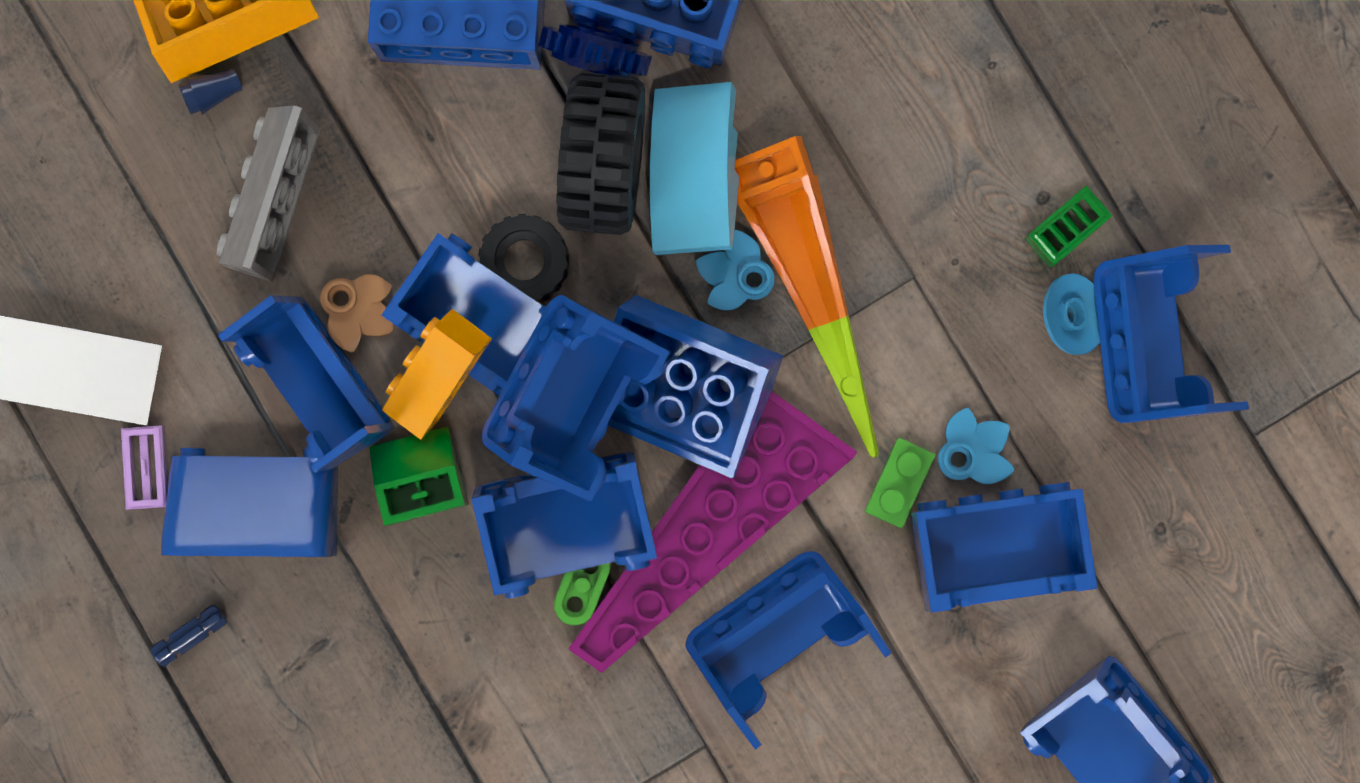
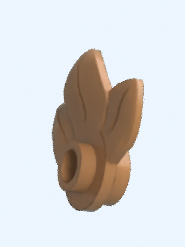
[320,274,394,353]

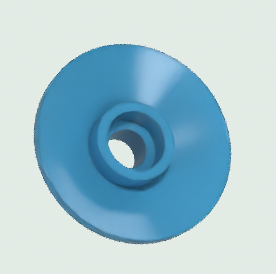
[1043,273,1100,355]

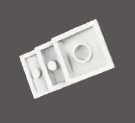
[0,316,162,425]

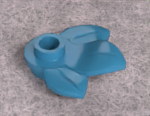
[696,230,774,311]
[938,408,1014,485]

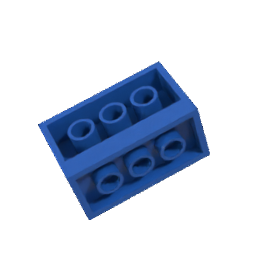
[368,0,545,70]
[565,0,743,68]

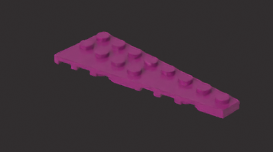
[569,391,857,673]

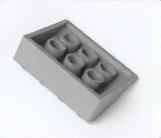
[216,105,321,282]

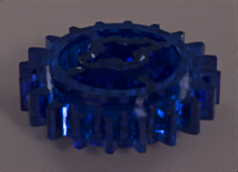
[538,23,652,77]

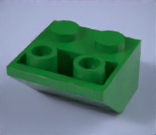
[369,426,469,526]

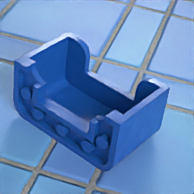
[482,295,670,502]
[910,482,1098,613]

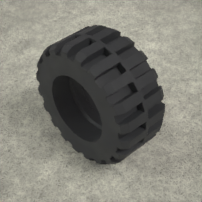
[556,72,645,235]

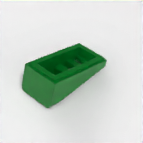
[1024,185,1113,269]

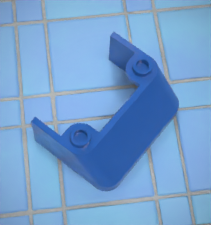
[1093,245,1249,423]
[218,295,394,473]
[685,551,892,750]

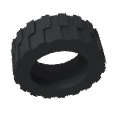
[478,214,569,302]

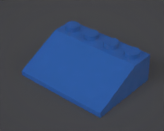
[608,295,783,479]

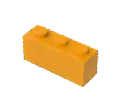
[382,309,492,440]

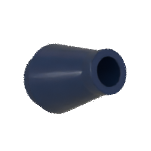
[178,68,242,115]

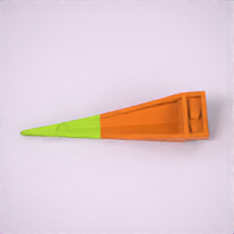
[735,136,879,458]

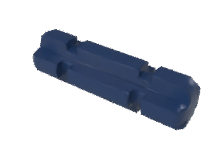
[150,605,227,667]

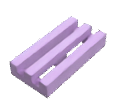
[121,425,168,510]

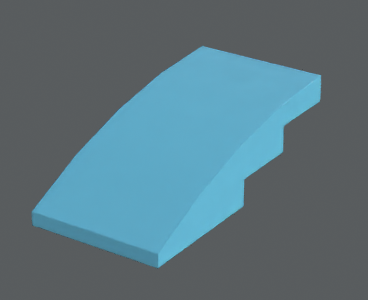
[650,82,739,255]

